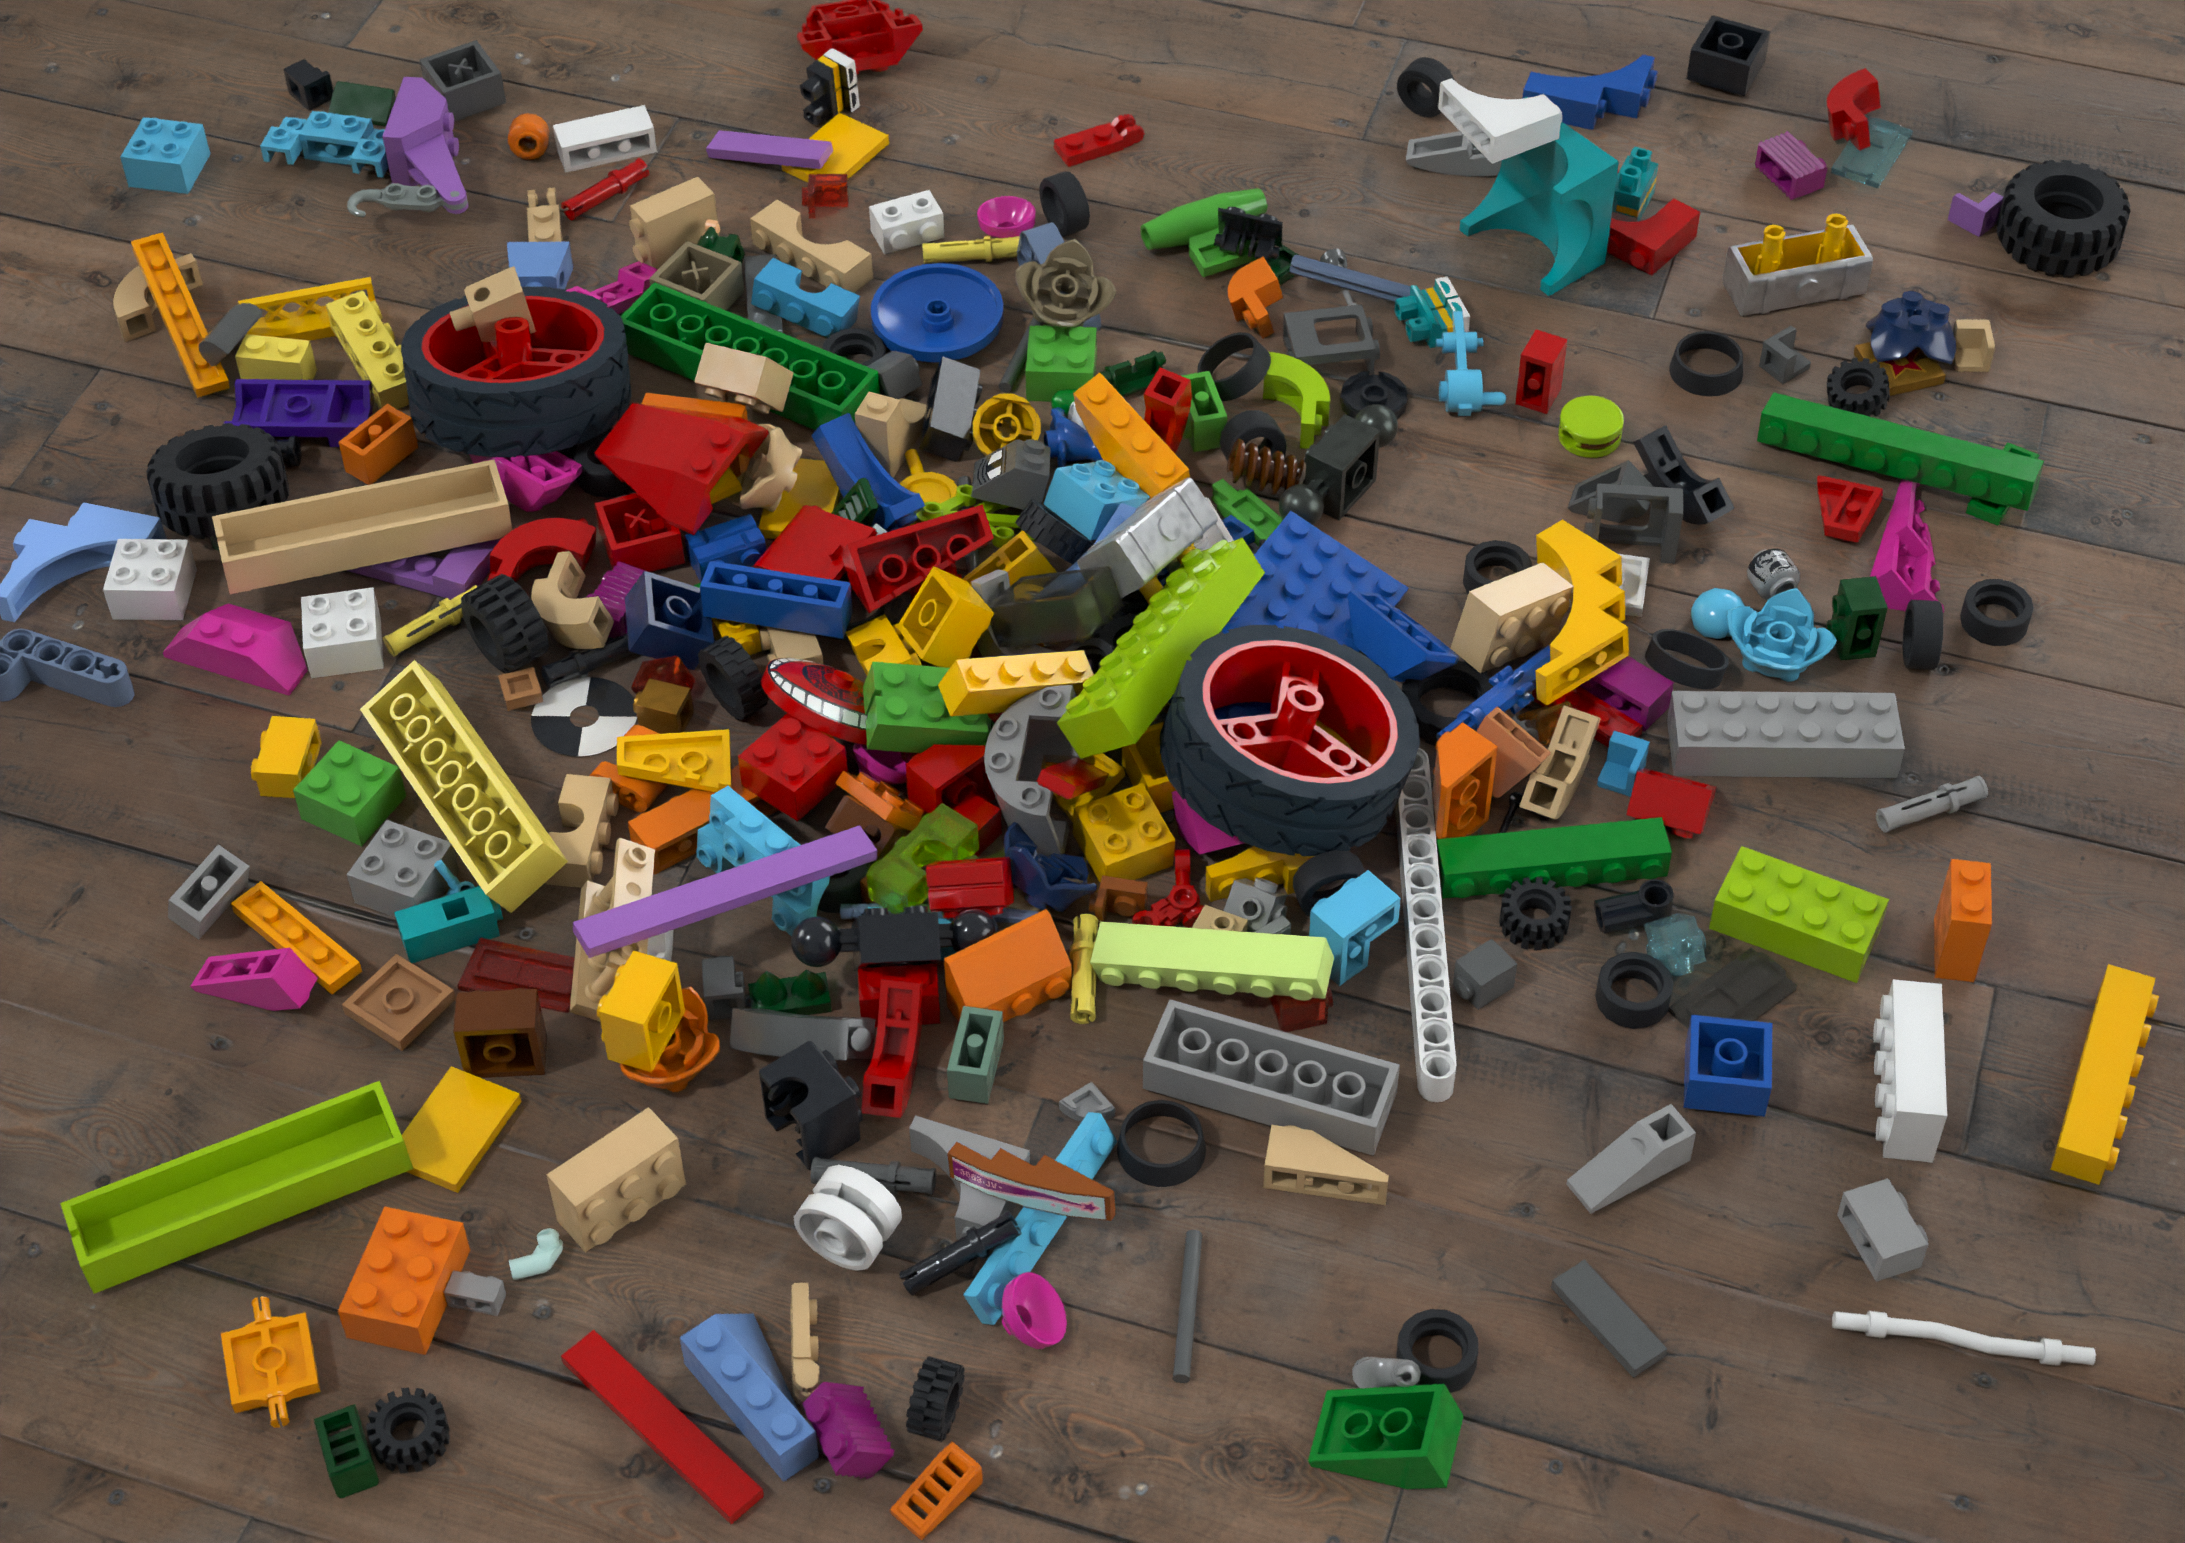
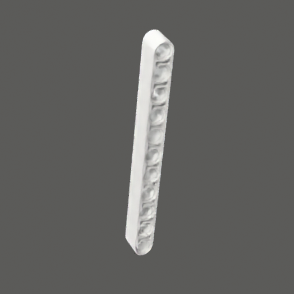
[1395,748,1456,1102]

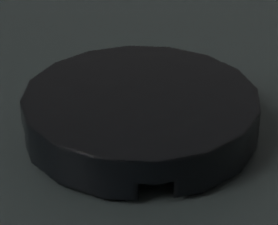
[1340,371,1408,419]

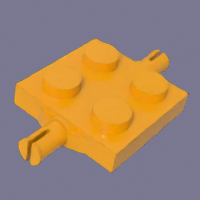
[221,1296,321,1428]

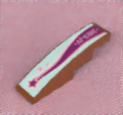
[947,1142,1116,1221]

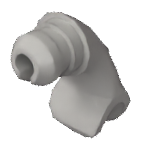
[1352,1357,1421,1388]

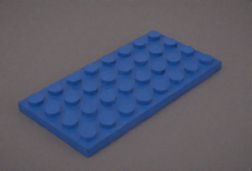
[1168,511,1409,720]

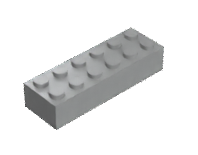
[1667,691,1905,778]
[1143,999,1400,1156]

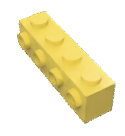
[326,290,409,409]

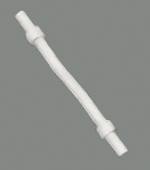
[1832,1311,2096,1366]

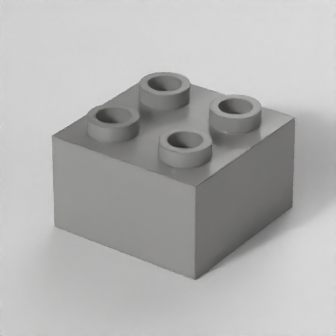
[347,820,459,917]

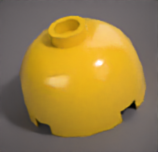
[972,393,1041,456]

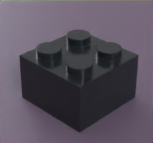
[1686,15,1771,96]

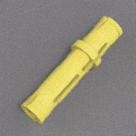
[923,236,1020,264]
[382,585,478,657]
[1069,914,1098,1024]

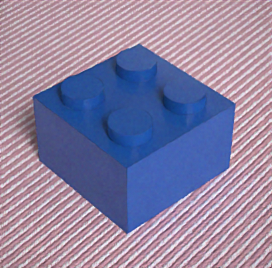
[1683,1015,1772,1117]

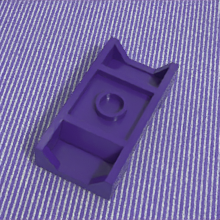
[224,379,375,447]

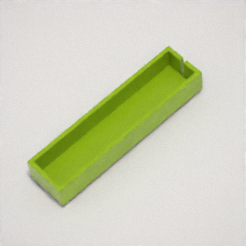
[1057,538,1265,759]
[60,1080,413,1294]

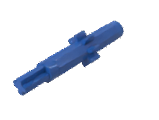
[1436,646,1550,740]

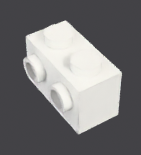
[869,190,944,254]

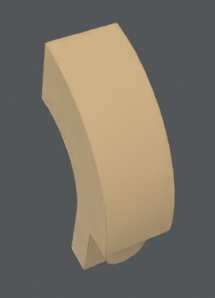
[113,253,203,342]
[1519,705,1601,819]

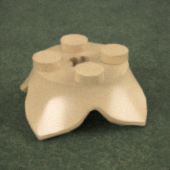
[727,424,802,512]

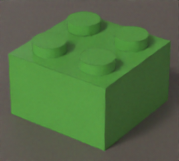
[1025,325,1097,402]
[293,740,406,847]

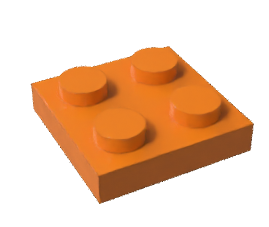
[836,771,934,837]

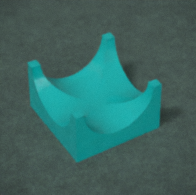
[1459,97,1619,296]

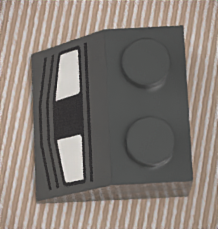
[971,439,1051,510]

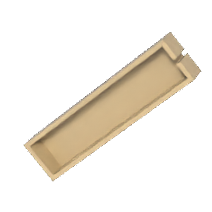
[212,460,512,594]

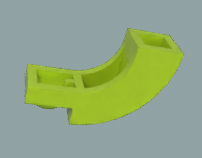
[1263,352,1330,449]

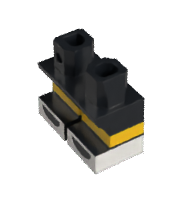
[800,48,860,126]

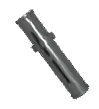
[811,1157,937,1195]

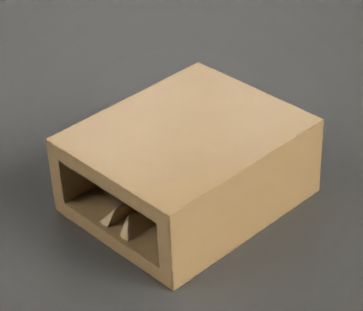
[629,177,719,269]

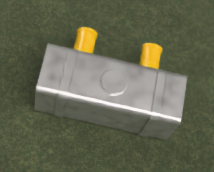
[1723,214,1873,316]
[1077,477,1218,605]

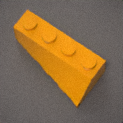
[1073,372,1190,500]

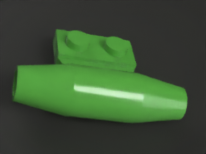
[1140,188,1267,277]

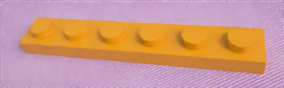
[131,232,230,398]

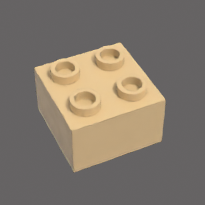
[694,343,794,414]

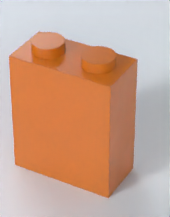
[1934,859,1992,982]

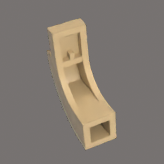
[531,551,614,649]

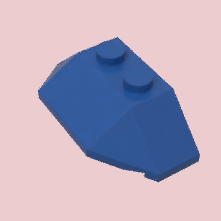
[1347,591,1460,682]

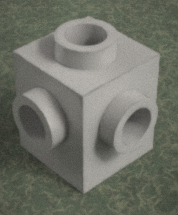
[1224,877,1287,932]

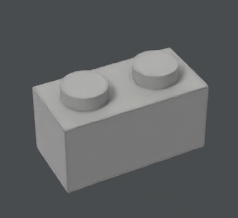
[444,1270,506,1316]

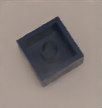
[625,571,714,670]

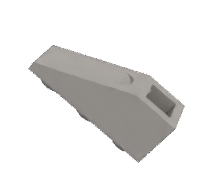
[1566,1104,1696,1214]

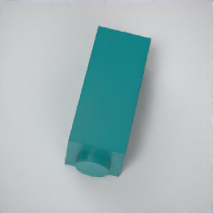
[394,886,503,963]

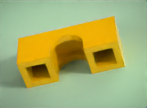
[846,614,922,696]

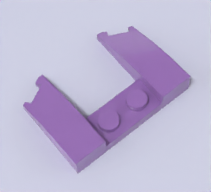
[346,538,502,599]

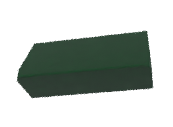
[328,81,396,126]

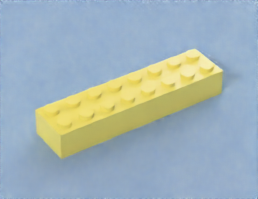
[360,660,568,913]

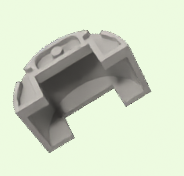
[984,685,1084,856]

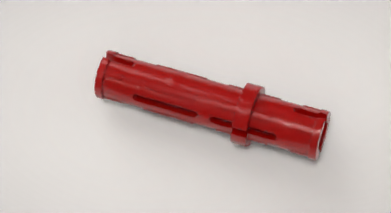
[561,158,650,221]

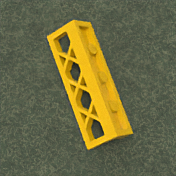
[238,277,376,341]

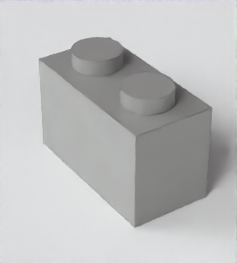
[168,844,249,940]
[1837,1178,1928,1282]

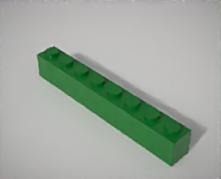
[1757,392,2044,511]

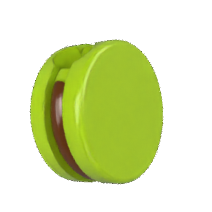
[1558,395,1624,458]

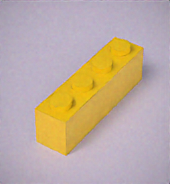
[938,650,1094,717]

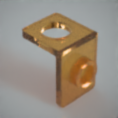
[1518,701,1572,746]

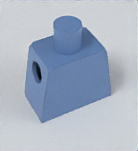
[507,242,573,289]

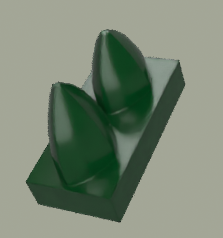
[748,970,832,1015]

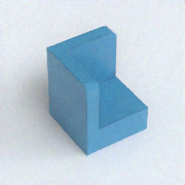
[1597,731,1650,797]

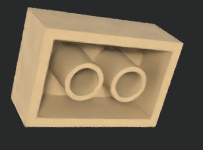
[1450,562,1574,673]
[547,1107,686,1252]

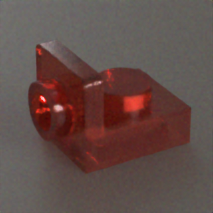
[802,174,849,218]
[631,656,695,695]

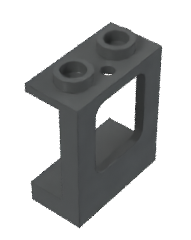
[1283,304,1380,374]
[1584,483,1683,564]

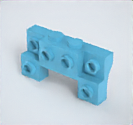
[260,111,389,178]
[696,786,830,936]

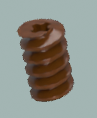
[1227,438,1304,496]

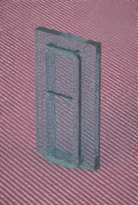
[1830,115,1913,188]

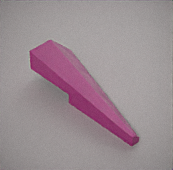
[1870,479,1945,613]

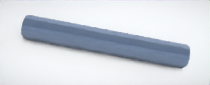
[1290,255,1411,302]

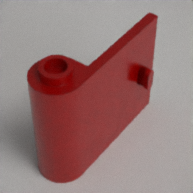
[752,505,877,581]

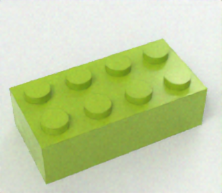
[1709,846,1889,983]

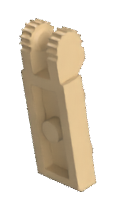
[527,188,562,242]
[790,1283,820,1406]

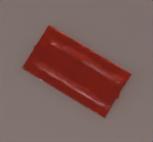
[457,938,575,1013]

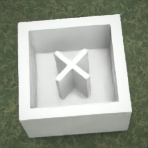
[103,539,197,620]
[301,587,384,678]

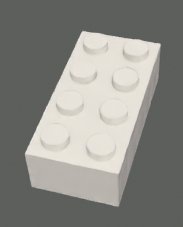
[1873,979,1947,1163]

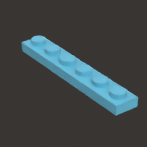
[963,1112,1118,1325]

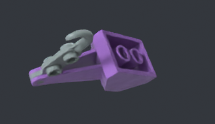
[347,77,468,217]

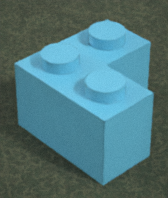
[1309,870,1401,986]

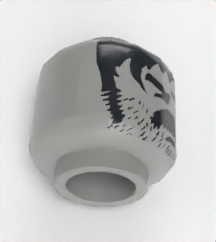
[1747,548,1800,600]

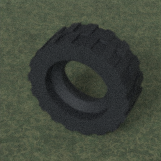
[1015,499,1094,565]
[698,636,769,720]

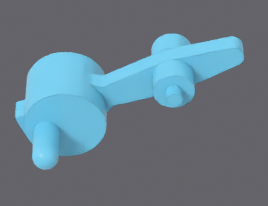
[1436,311,1507,416]

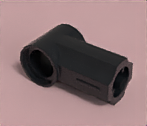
[1594,879,1674,934]

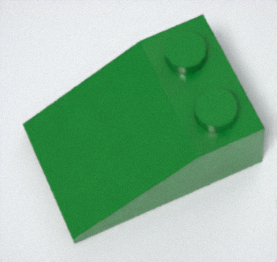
[1308,1384,1464,1489]

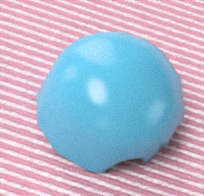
[1691,588,1745,639]

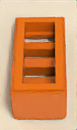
[890,1442,983,1541]

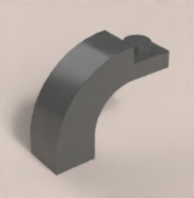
[730,1008,876,1060]

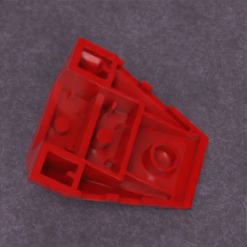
[797,0,923,75]
[594,403,769,535]

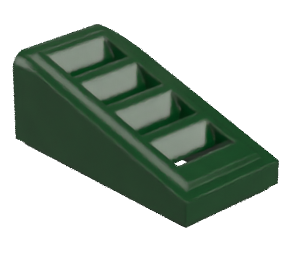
[832,477,879,527]
[313,1404,379,1498]

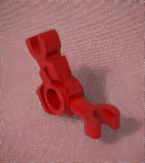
[1132,849,1204,928]

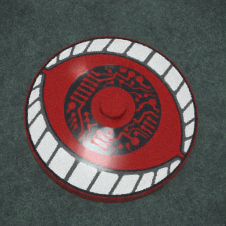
[761,658,868,745]

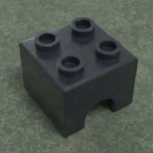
[759,1041,863,1170]

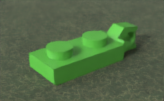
[1211,478,1283,546]

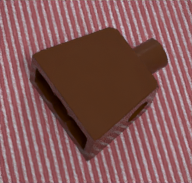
[825,795,920,868]

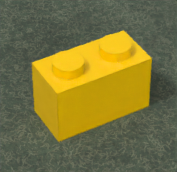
[251,716,322,798]

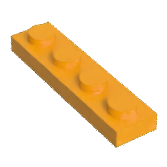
[231,881,362,995]

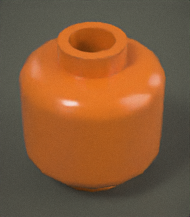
[508,113,550,160]

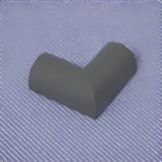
[198,303,263,366]

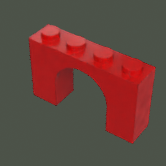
[1607,170,1700,276]

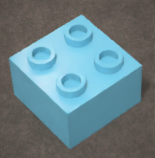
[120,117,210,194]
[1043,460,1150,540]

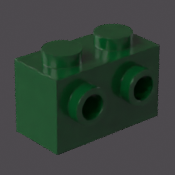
[1826,576,1888,661]

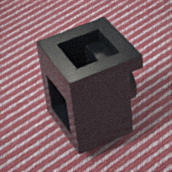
[283,59,333,111]

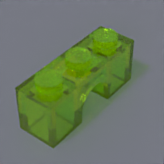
[866,803,979,914]

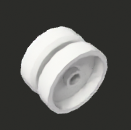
[794,1165,902,1271]

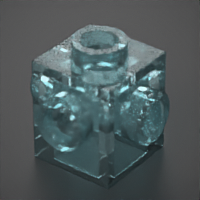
[1644,913,1706,976]

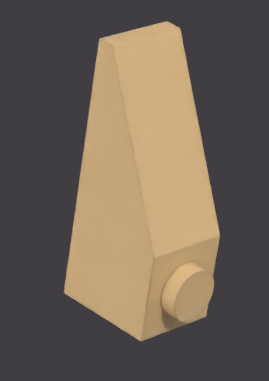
[1263,1125,1389,1205]

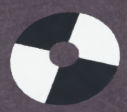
[531,677,637,757]

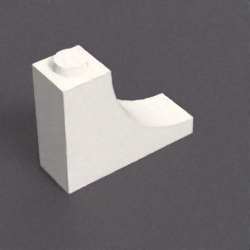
[1438,78,1562,164]

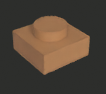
[498,667,543,711]

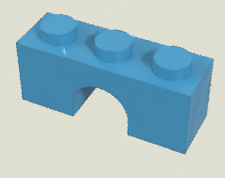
[751,258,860,338]

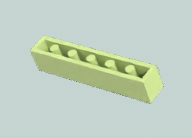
[1090,922,1334,1001]

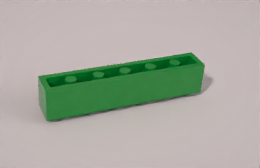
[1436,817,1672,899]

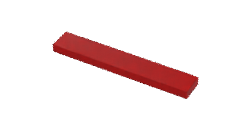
[561,1330,764,1524]

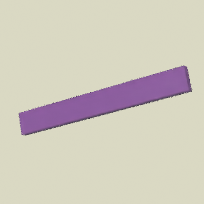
[573,825,877,958]

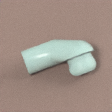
[509,1228,563,1281]

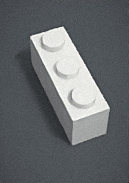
[553,105,657,173]

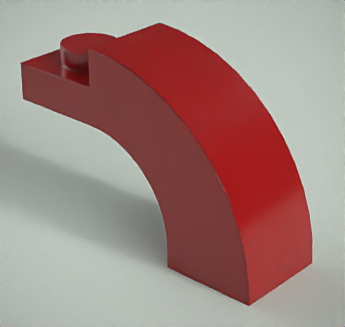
[1827,68,1881,150]

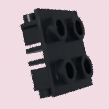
[1214,207,1283,262]

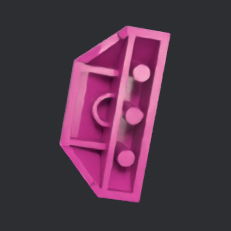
[469,451,582,512]
[163,603,308,696]

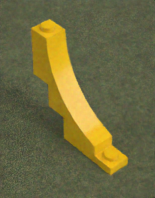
[1535,520,1629,705]

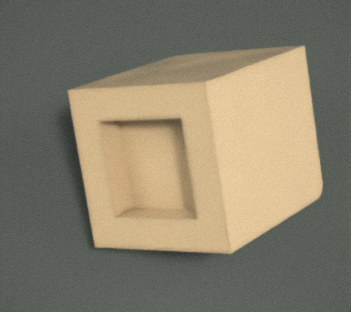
[1953,319,1995,372]

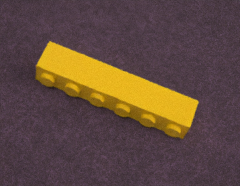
[2050,964,2159,1185]

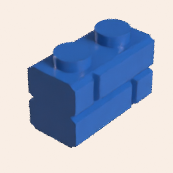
[684,514,766,582]

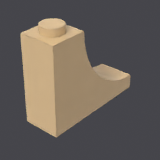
[855,391,926,478]

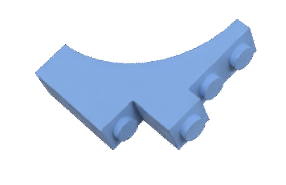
[0,502,166,622]

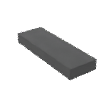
[1551,1260,1667,1378]

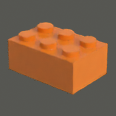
[338,1206,470,1355]

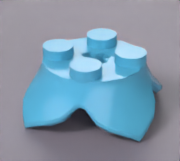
[1727,588,1837,682]

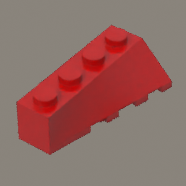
[840,504,994,614]

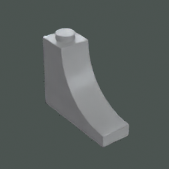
[909,1116,1030,1251]

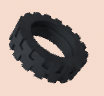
[1401,660,1494,746]

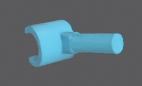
[434,860,475,896]

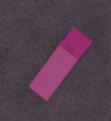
[190,948,318,1011]

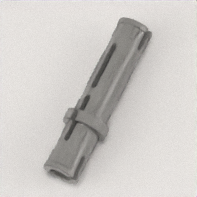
[1876,776,1988,833]

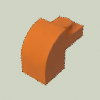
[1228,256,1283,339]

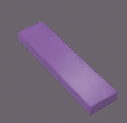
[706,130,833,169]

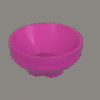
[977,196,1036,238]
[853,743,913,785]
[1001,1272,1067,1349]

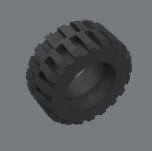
[1996,160,2130,278]
[146,423,290,539]

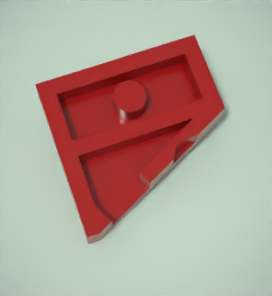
[1817,475,1883,543]

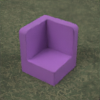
[1948,192,2003,237]

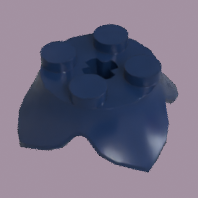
[1866,291,1957,364]
[1004,822,1097,912]

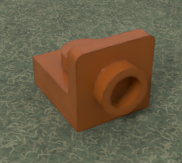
[1089,875,1148,928]

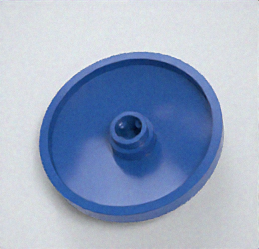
[871,263,1004,362]

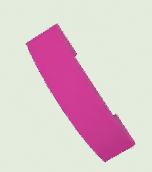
[566,261,658,314]

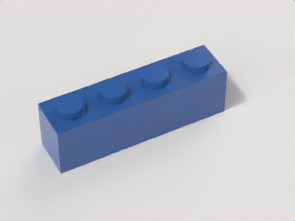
[700,561,853,638]

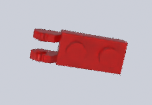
[1054,114,1145,167]

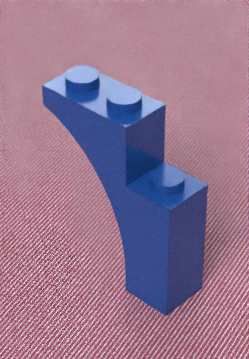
[1522,55,1658,130]
[811,413,925,532]

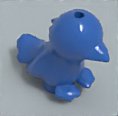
[1044,407,1103,468]

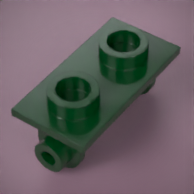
[1100,350,1166,397]

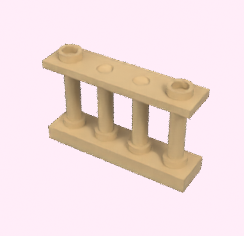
[570,837,655,1021]

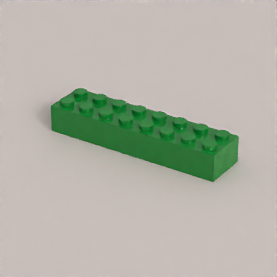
[621,282,880,430]

